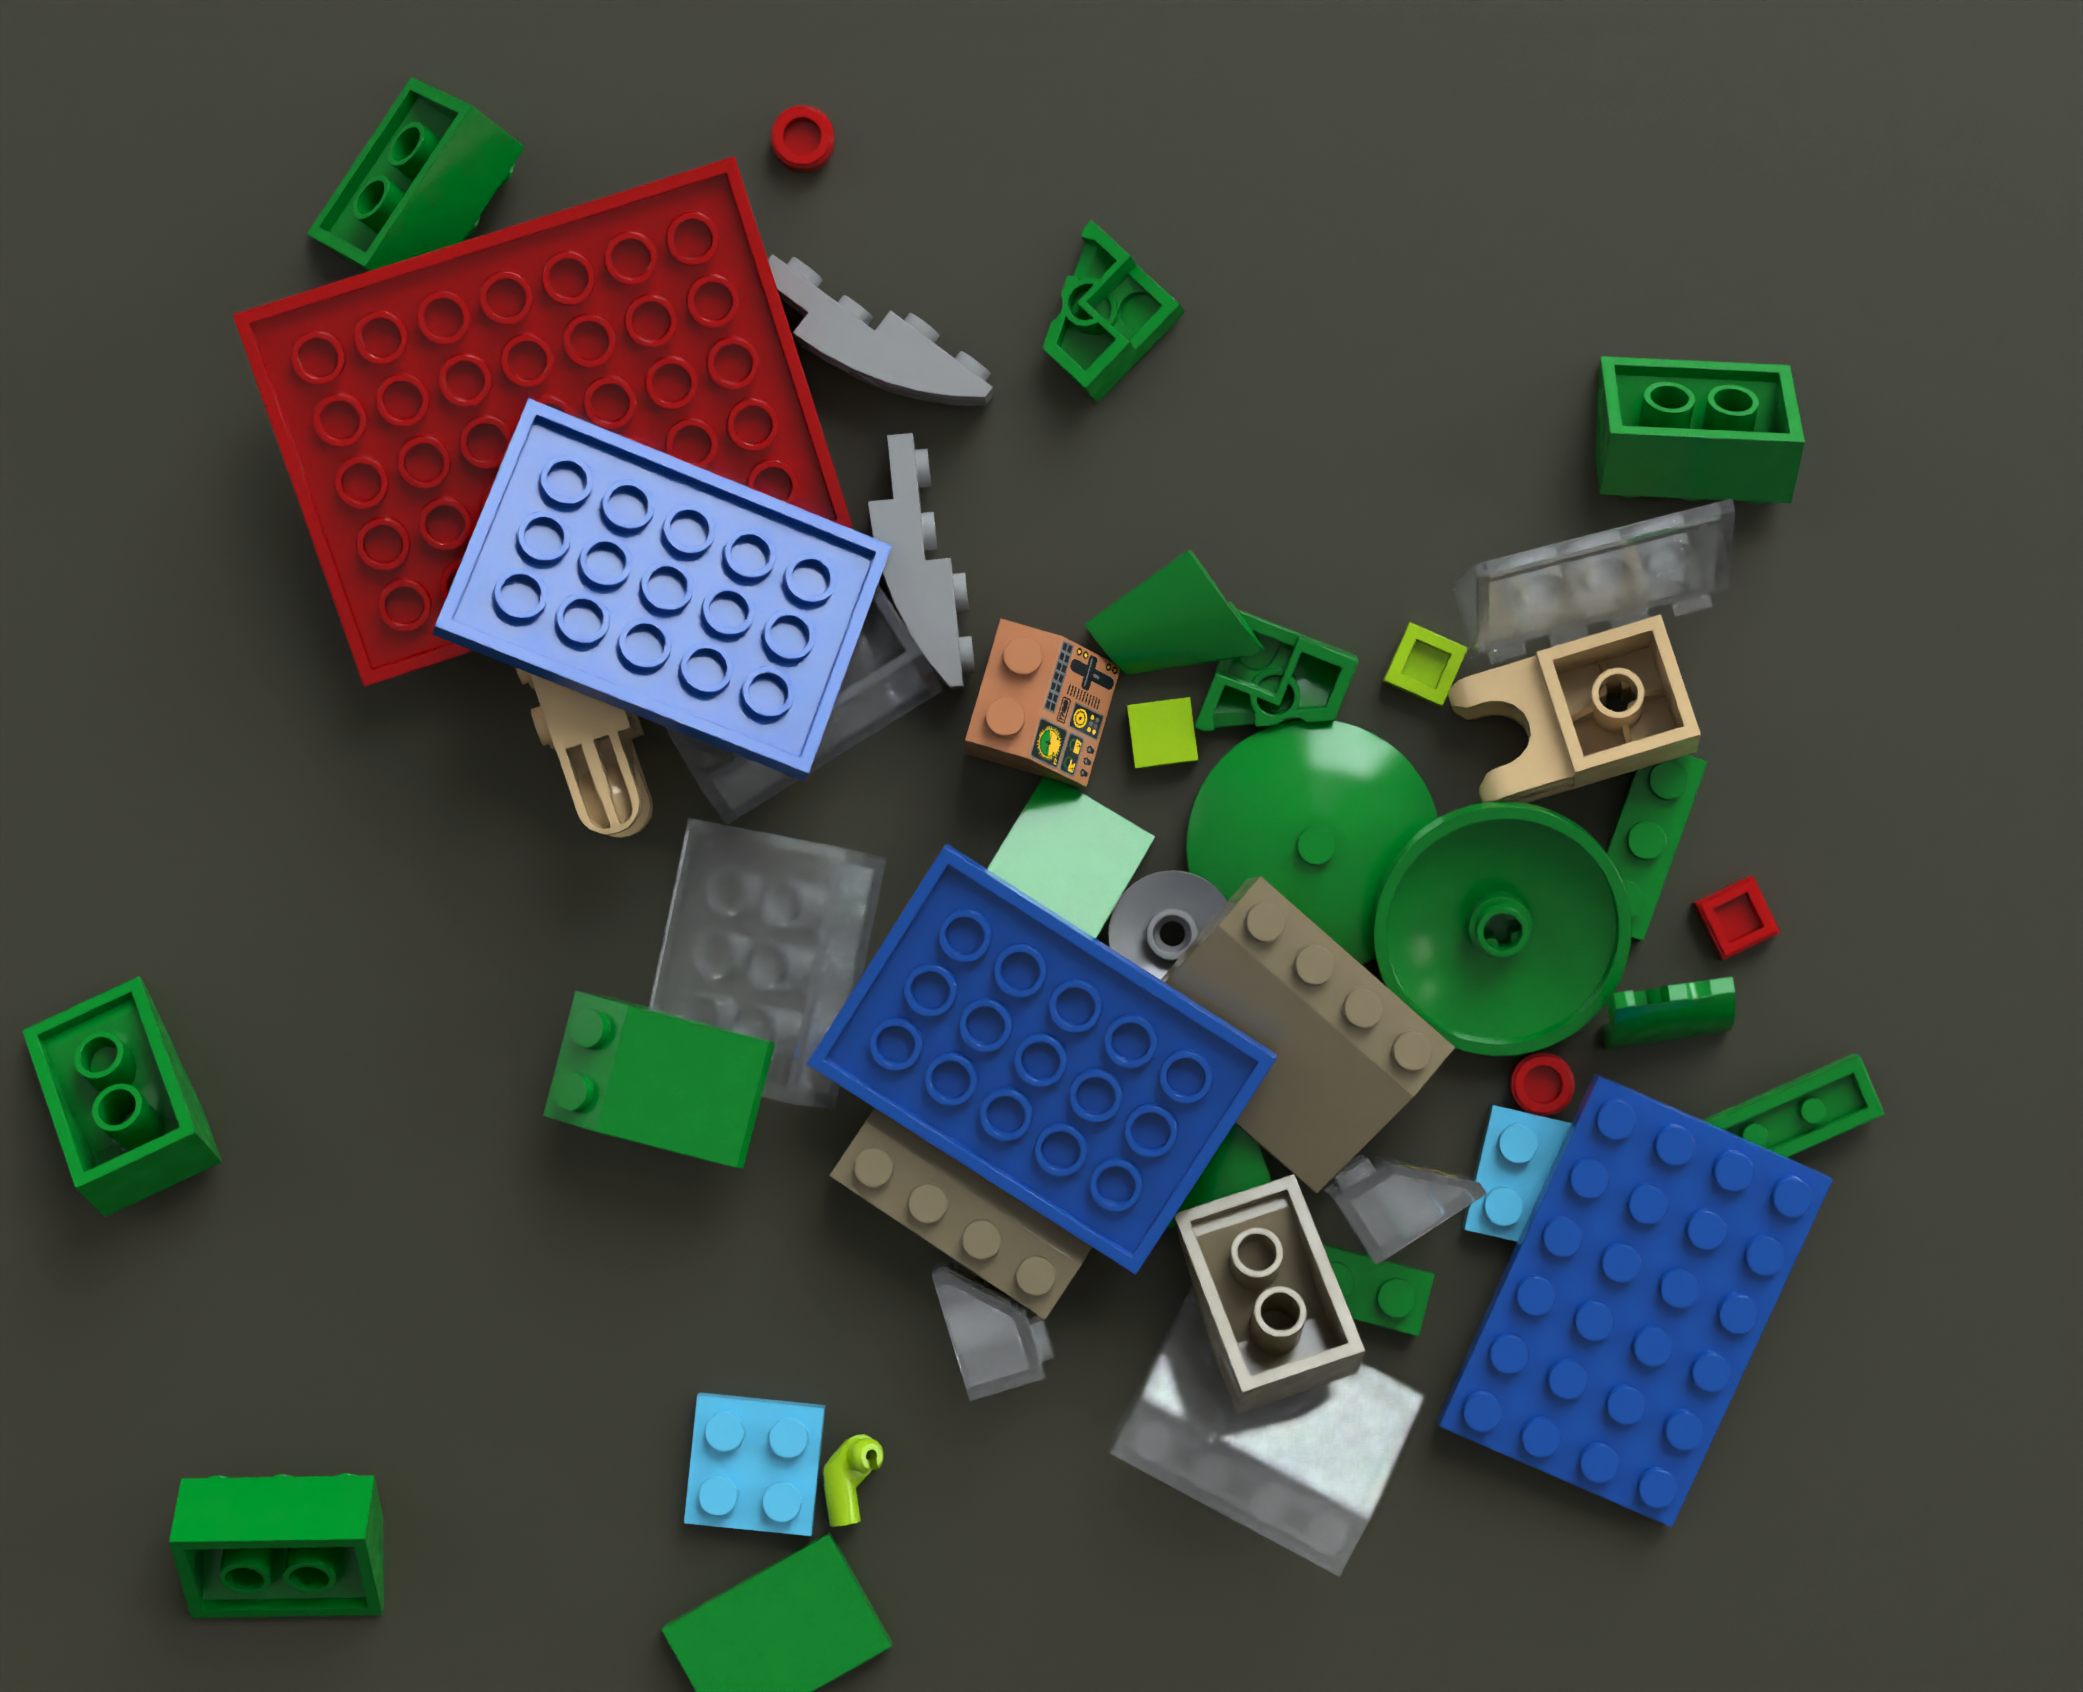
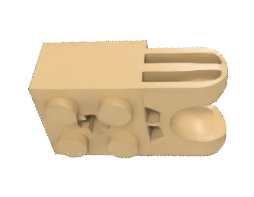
[1448,614,1701,803]
[515,667,653,838]

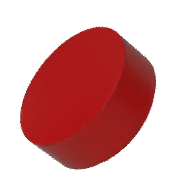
[771,105,835,173]
[1508,1052,1575,1116]

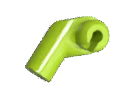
[822,1434,884,1527]

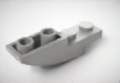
[768,254,994,407]
[868,433,974,691]

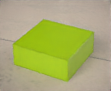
[1382,622,1468,707]
[1126,697,1198,769]

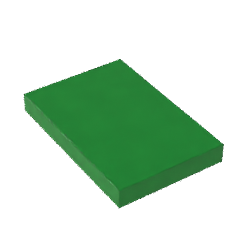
[661,1531,893,1692]

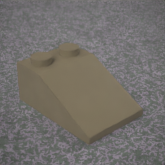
[1173,1174,1365,1414]

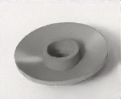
[1108,870,1227,980]

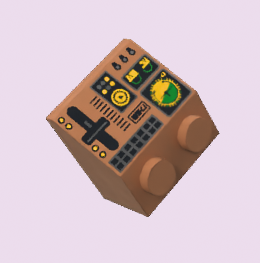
[964,619,1120,789]

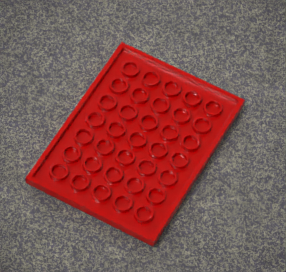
[233,156,853,687]

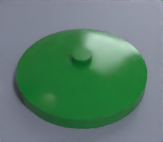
[1186,720,1438,965]
[1372,801,1632,1056]

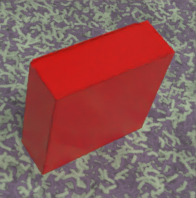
[1692,875,1781,960]

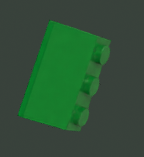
[307,77,525,272]
[1595,356,1805,504]
[169,1473,384,1618]

